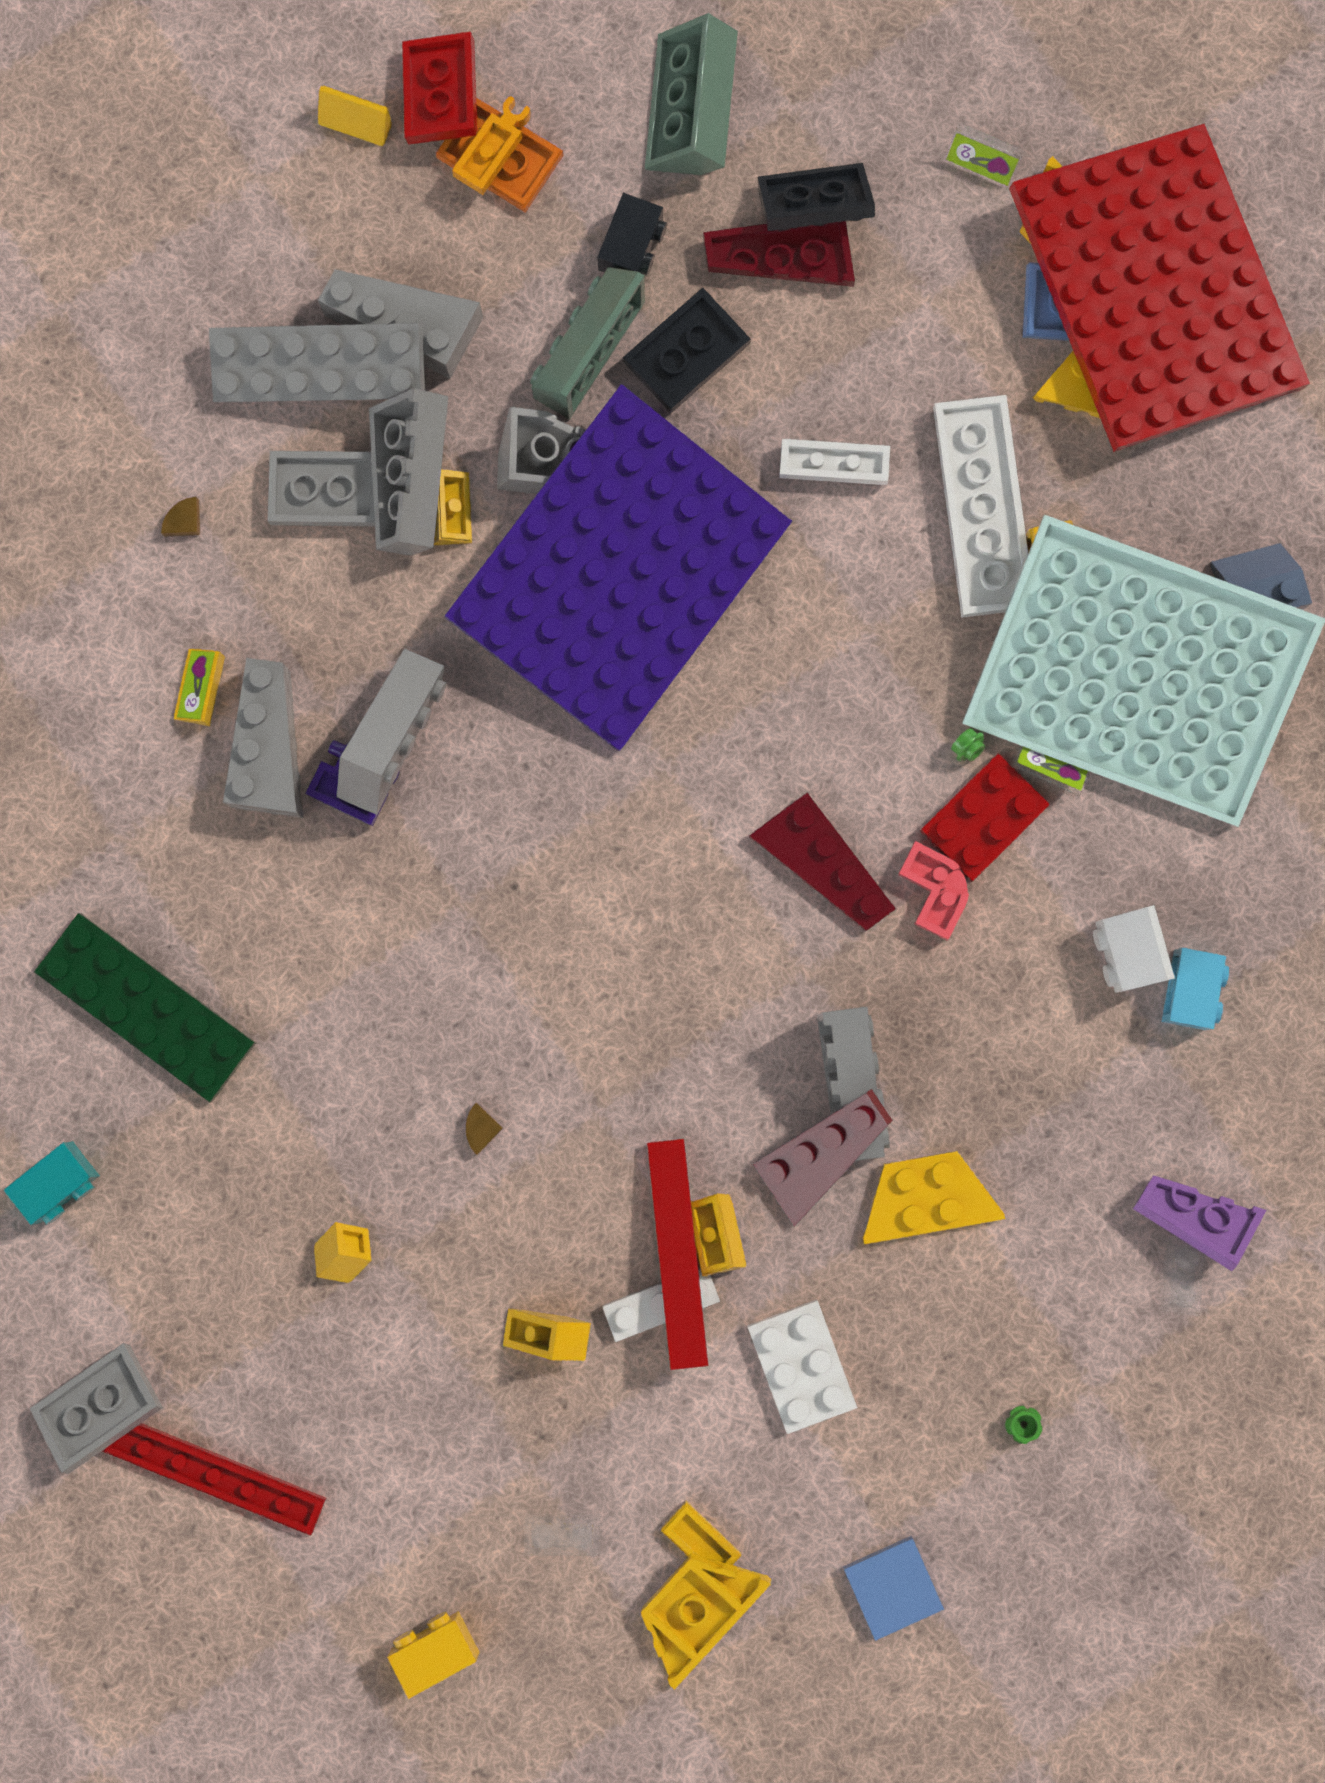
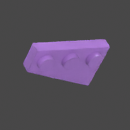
[1133,1175,1266,1271]

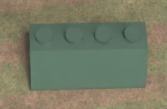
[645,13,738,175]
[530,268,645,420]

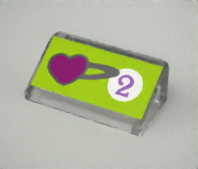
[945,123,1024,188]
[1011,745,1090,799]

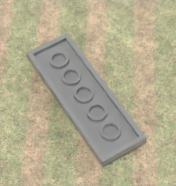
[209,323,425,402]

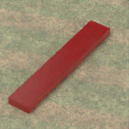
[647,1139,709,1370]
[102,1423,327,1536]

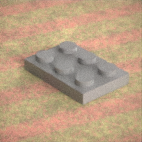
[268,451,375,526]
[30,1343,163,1474]

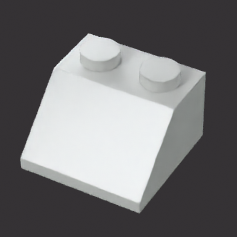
[1093,905,1175,993]

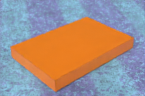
[436,97,564,213]

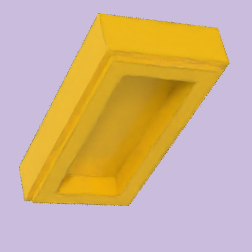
[661,1501,742,1565]

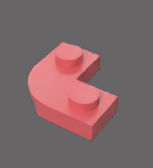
[898,841,969,941]

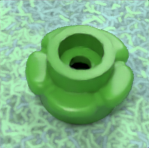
[951,728,985,762]
[1005,1406,1043,1444]

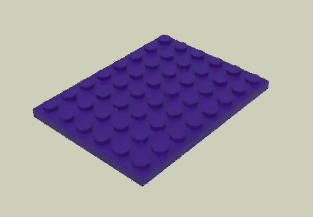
[444,384,792,751]

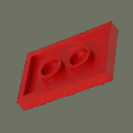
[402,31,477,145]
[920,753,1050,882]

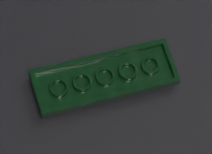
[34,913,256,1103]

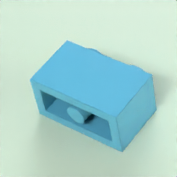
[1161,948,1229,1030]

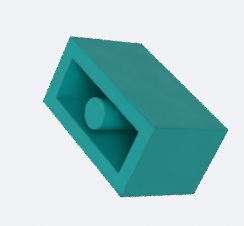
[4,1141,100,1225]

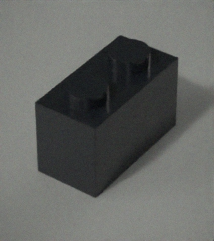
[597,192,667,276]

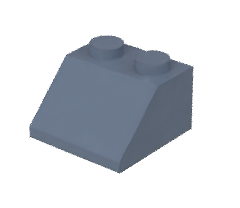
[1210,543,1312,610]

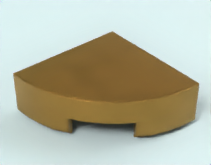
[161,497,200,537]
[466,1103,503,1155]

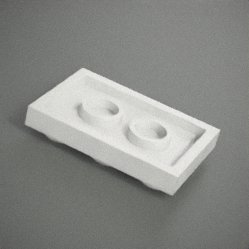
[747,1299,857,1434]

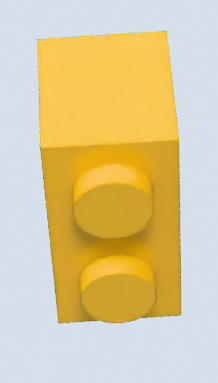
[387,1611,479,1699]

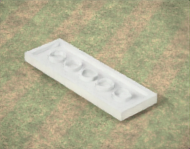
[933,395,1028,618]

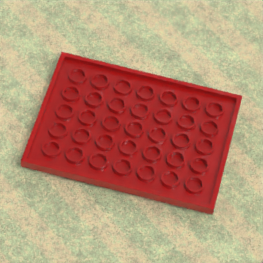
[1009,123,1310,452]

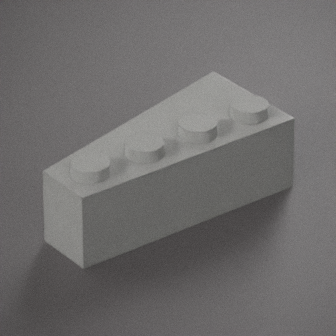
[318,269,483,379]
[369,388,448,555]
[337,648,447,815]
[223,658,303,818]
[817,1007,890,1161]

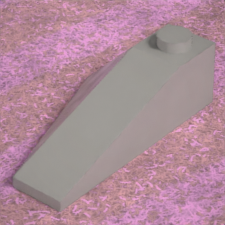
[497,407,586,494]

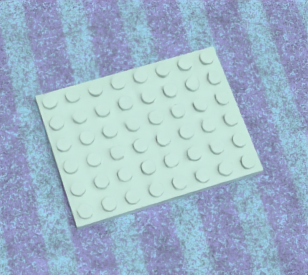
[962,515,1325,827]

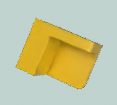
[314,1222,372,1283]

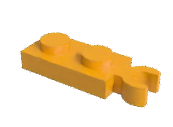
[452,96,531,195]

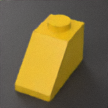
[503,1308,591,1361]

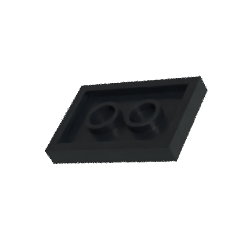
[757,163,875,231]
[623,287,751,413]

